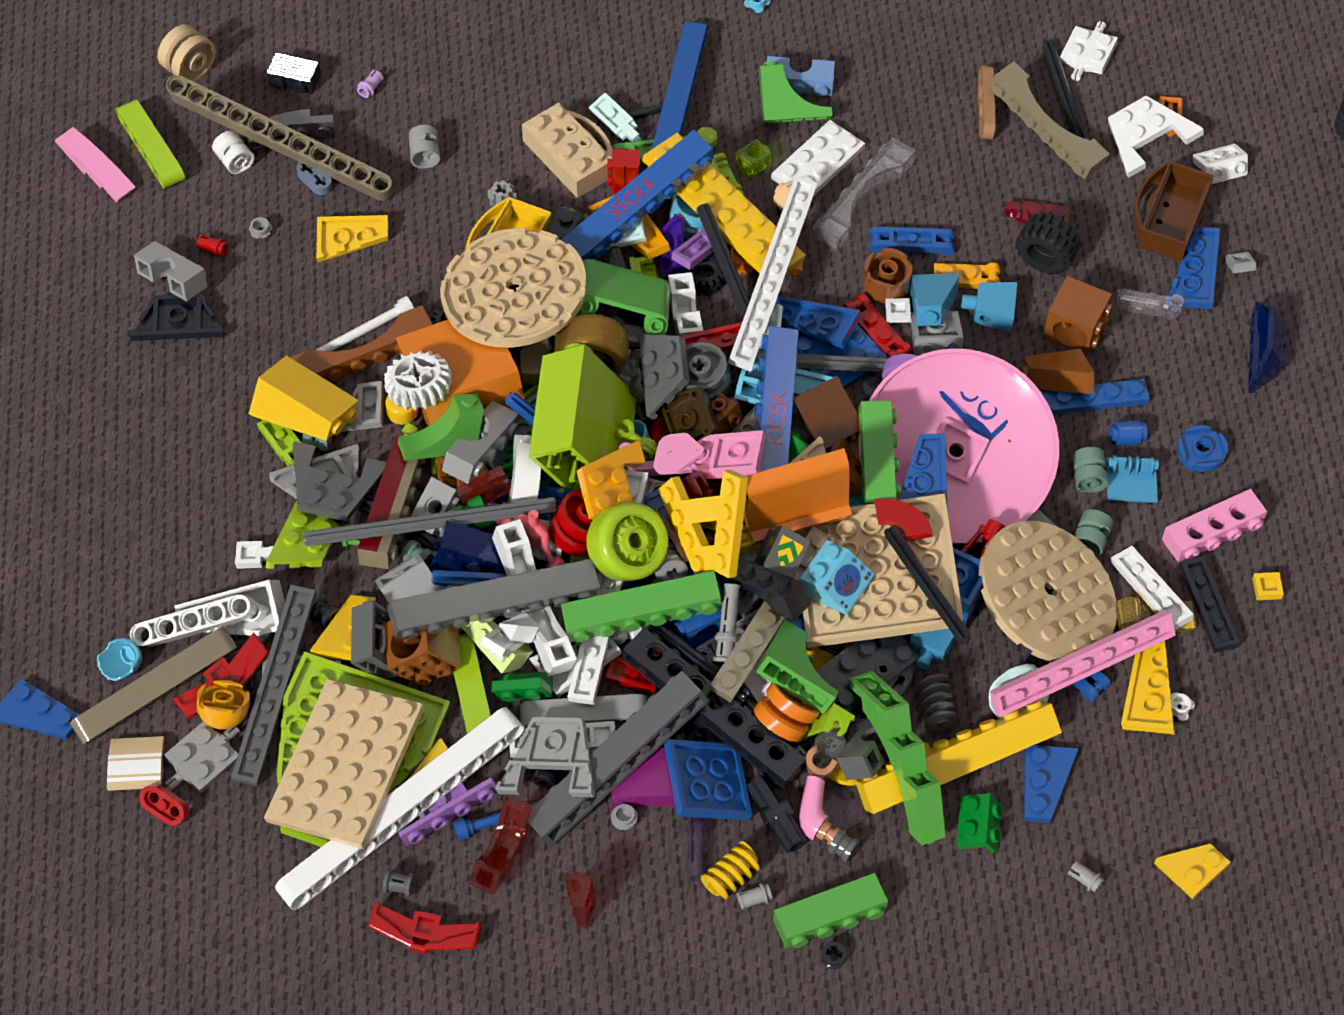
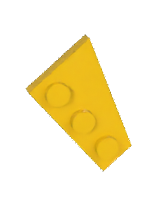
[317,215,389,262]
[310,595,376,661]

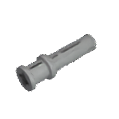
[712,583,741,664]

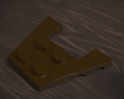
[636,387,720,482]

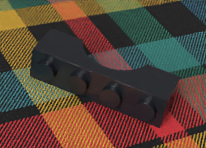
[715,558,811,621]

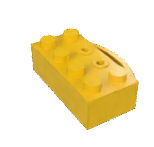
[465,197,552,292]

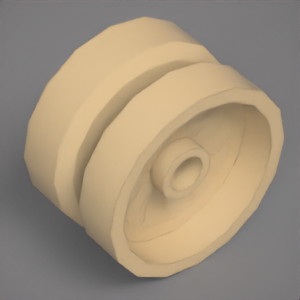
[157,24,216,82]

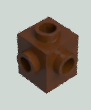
[710,393,744,434]

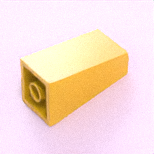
[249,355,359,441]

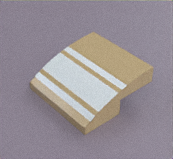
[107,736,165,791]

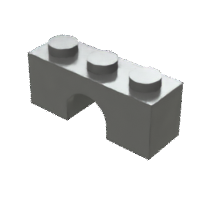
[836,718,885,780]

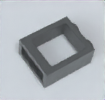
[351,600,400,680]

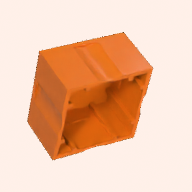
[396,320,525,426]

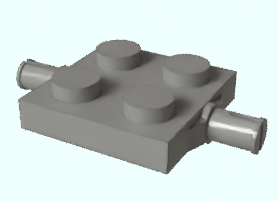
[164,722,240,793]

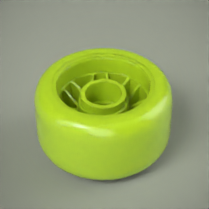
[586,502,668,581]

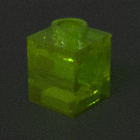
[735,139,772,180]

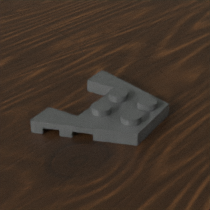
[293,441,386,522]

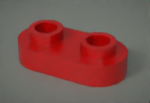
[140,784,189,826]

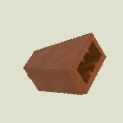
[1020,349,1094,394]

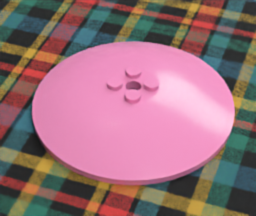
[859,349,1059,544]

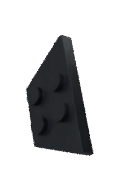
[129,293,224,341]

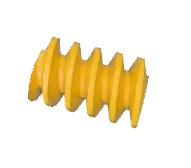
[701,841,760,900]

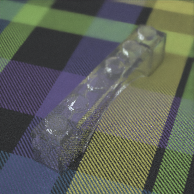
[813,138,916,253]

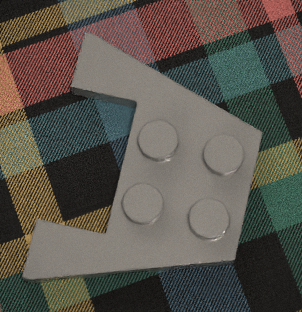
[494,717,595,798]

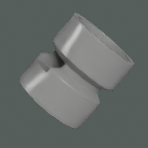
[408,125,440,168]

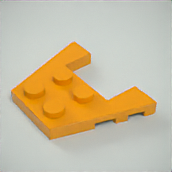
[576,441,660,520]

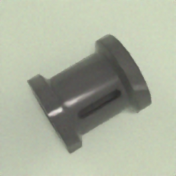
[382,869,415,897]

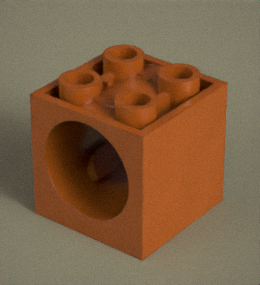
[1043,276,1113,356]
[384,621,462,686]

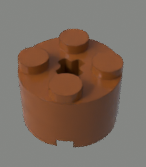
[863,248,912,303]

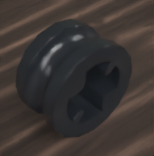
[821,942,847,969]

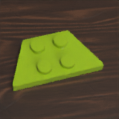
[266,501,339,569]

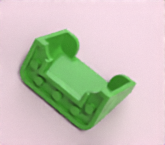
[576,259,671,335]

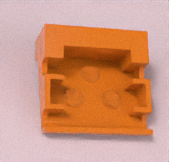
[744,448,852,546]

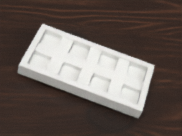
[771,120,865,196]

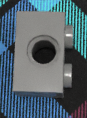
[410,477,465,539]

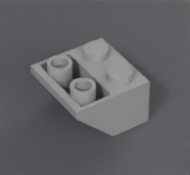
[375,553,442,603]

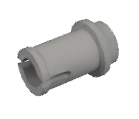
[1068,860,1105,893]
[736,883,773,910]

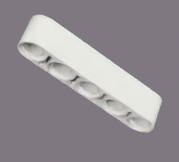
[130,594,257,647]

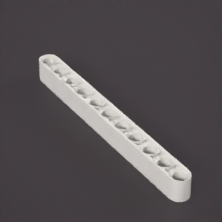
[275,707,524,910]

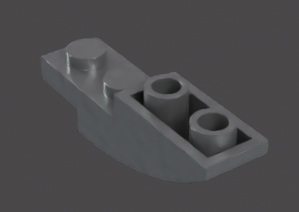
[241,109,336,149]

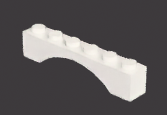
[492,519,577,677]

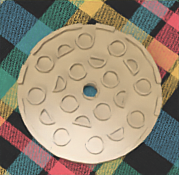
[440,228,587,348]
[979,521,1117,661]

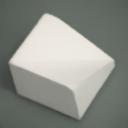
[499,613,539,643]

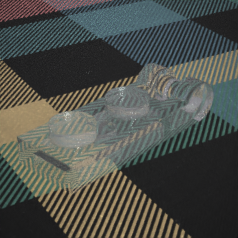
[1113,288,1184,319]

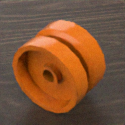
[754,682,821,742]

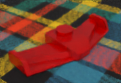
[171,632,270,719]
[368,902,482,954]

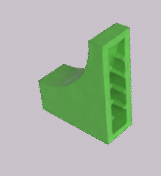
[759,61,832,124]
[398,393,484,461]
[756,619,839,714]

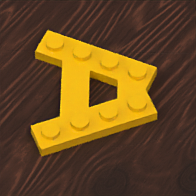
[658,469,748,578]

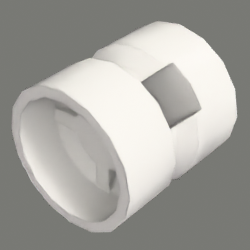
[212,130,254,174]

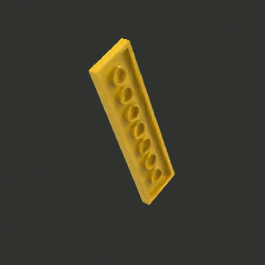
[642,133,806,273]

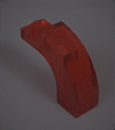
[469,795,533,895]

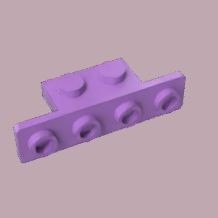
[398,778,497,846]

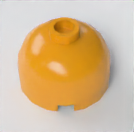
[197,680,250,730]

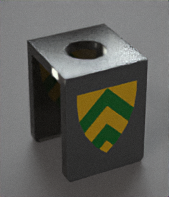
[753,526,811,578]

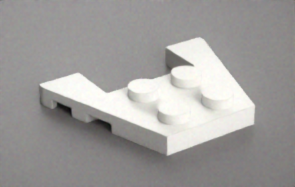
[1108,96,1204,177]

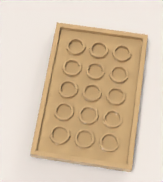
[264,679,425,849]

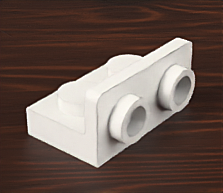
[1193,143,1248,184]

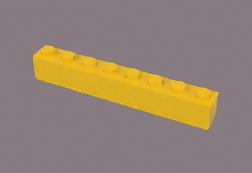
[855,699,1062,814]

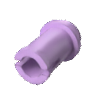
[357,70,384,98]

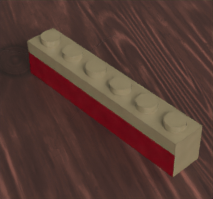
[357,435,429,569]

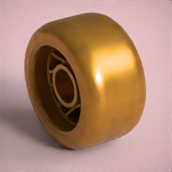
[554,314,629,376]

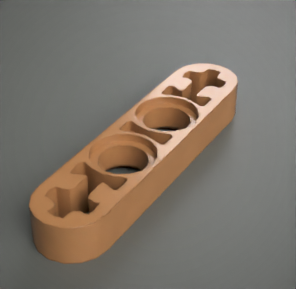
[978,65,995,140]

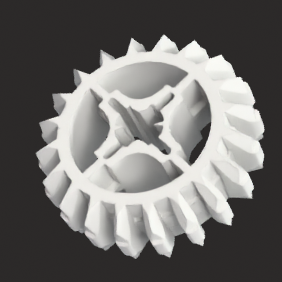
[384,349,452,411]

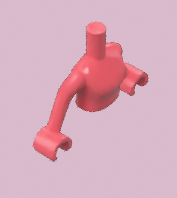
[495,510,566,568]

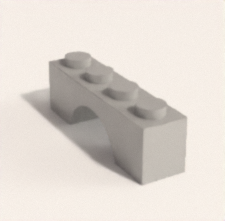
[442,401,519,484]

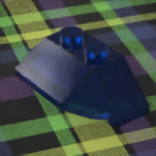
[1248,301,1287,393]

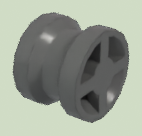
[828,829,860,863]

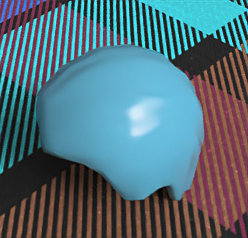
[97,638,142,681]

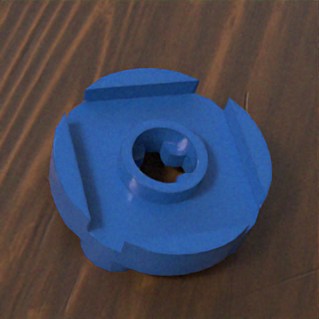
[1177,425,1228,472]

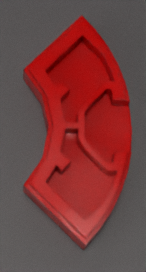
[874,499,933,541]

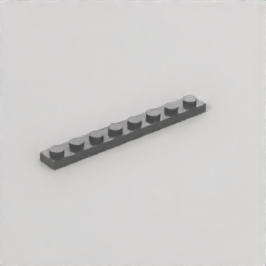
[231,585,317,787]

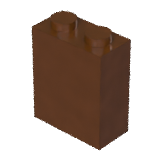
[793,376,859,453]

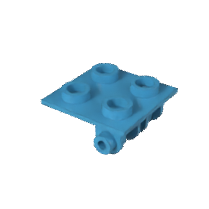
[1106,455,1159,503]

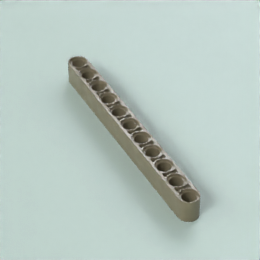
[166,75,393,201]

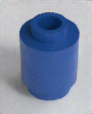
[1109,420,1147,446]

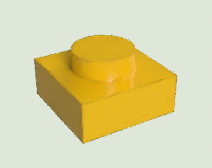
[1252,572,1284,600]

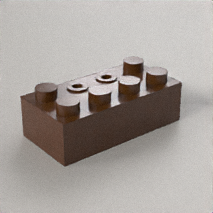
[1133,161,1214,261]

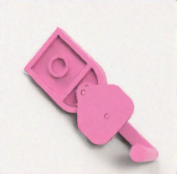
[619,430,766,479]

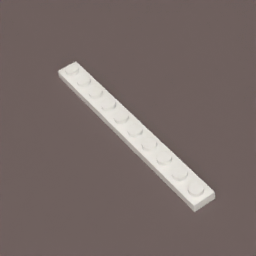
[728,175,818,371]
[567,470,649,705]

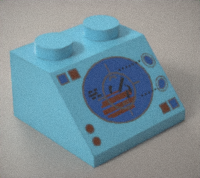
[800,540,875,615]

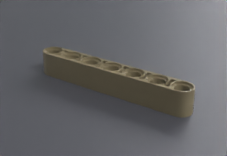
[70,626,238,745]

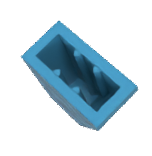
[910,273,959,326]

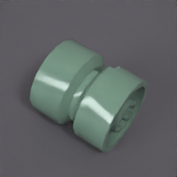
[1072,447,1108,492]
[1074,509,1113,557]

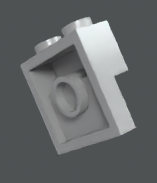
[910,311,964,355]

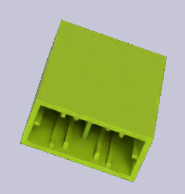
[529,343,637,491]

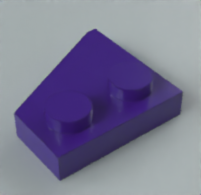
[656,213,684,279]

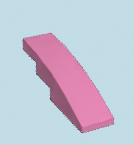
[55,127,136,203]

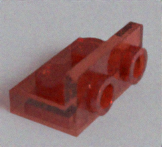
[565,872,596,929]

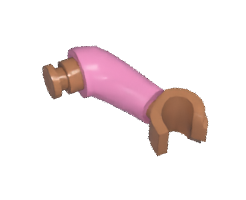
[799,745,840,845]

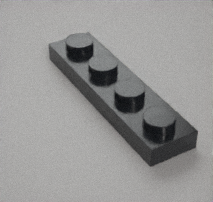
[1179,556,1241,653]

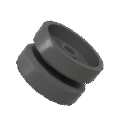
[681,342,732,402]

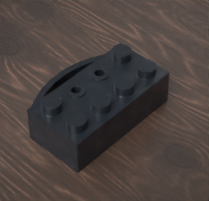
[817,635,920,724]

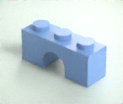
[767,56,835,96]

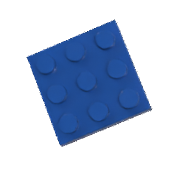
[797,324,889,390]
[664,739,753,821]

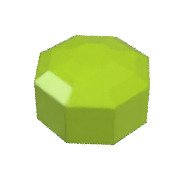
[696,127,717,148]

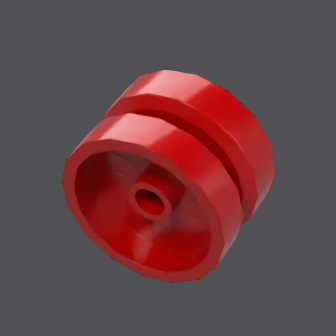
[548,491,593,557]

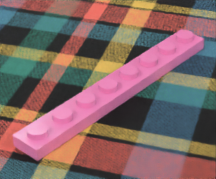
[990,610,1176,717]

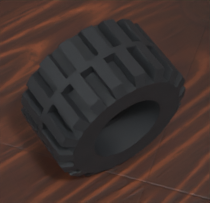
[1015,212,1081,275]

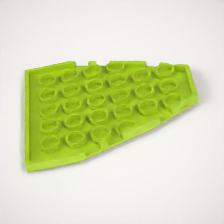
[277,652,450,847]

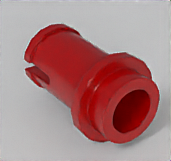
[197,234,229,257]

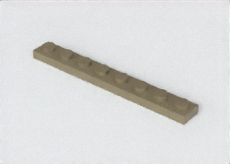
[708,526,835,703]

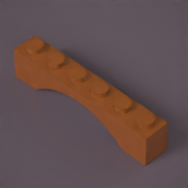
[290,305,433,381]

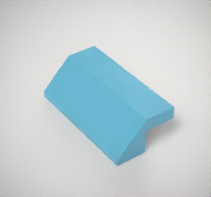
[734,359,840,415]

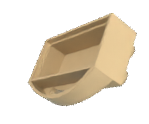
[522,103,613,198]

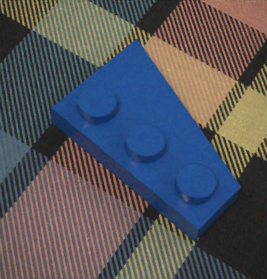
[1023,745,1078,823]

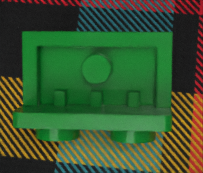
[492,672,554,702]
[957,793,1003,853]

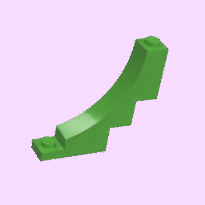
[849,671,946,845]

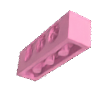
[1162,489,1267,562]

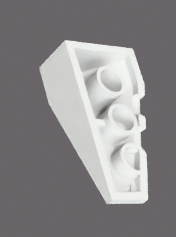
[175,580,285,636]

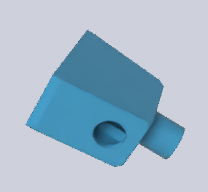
[961,282,1017,332]
[909,629,956,670]

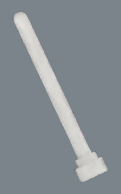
[315,296,414,351]

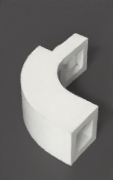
[508,434,541,521]

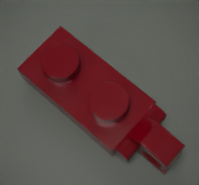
[1004,201,1070,225]

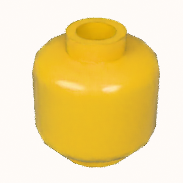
[385,396,418,425]

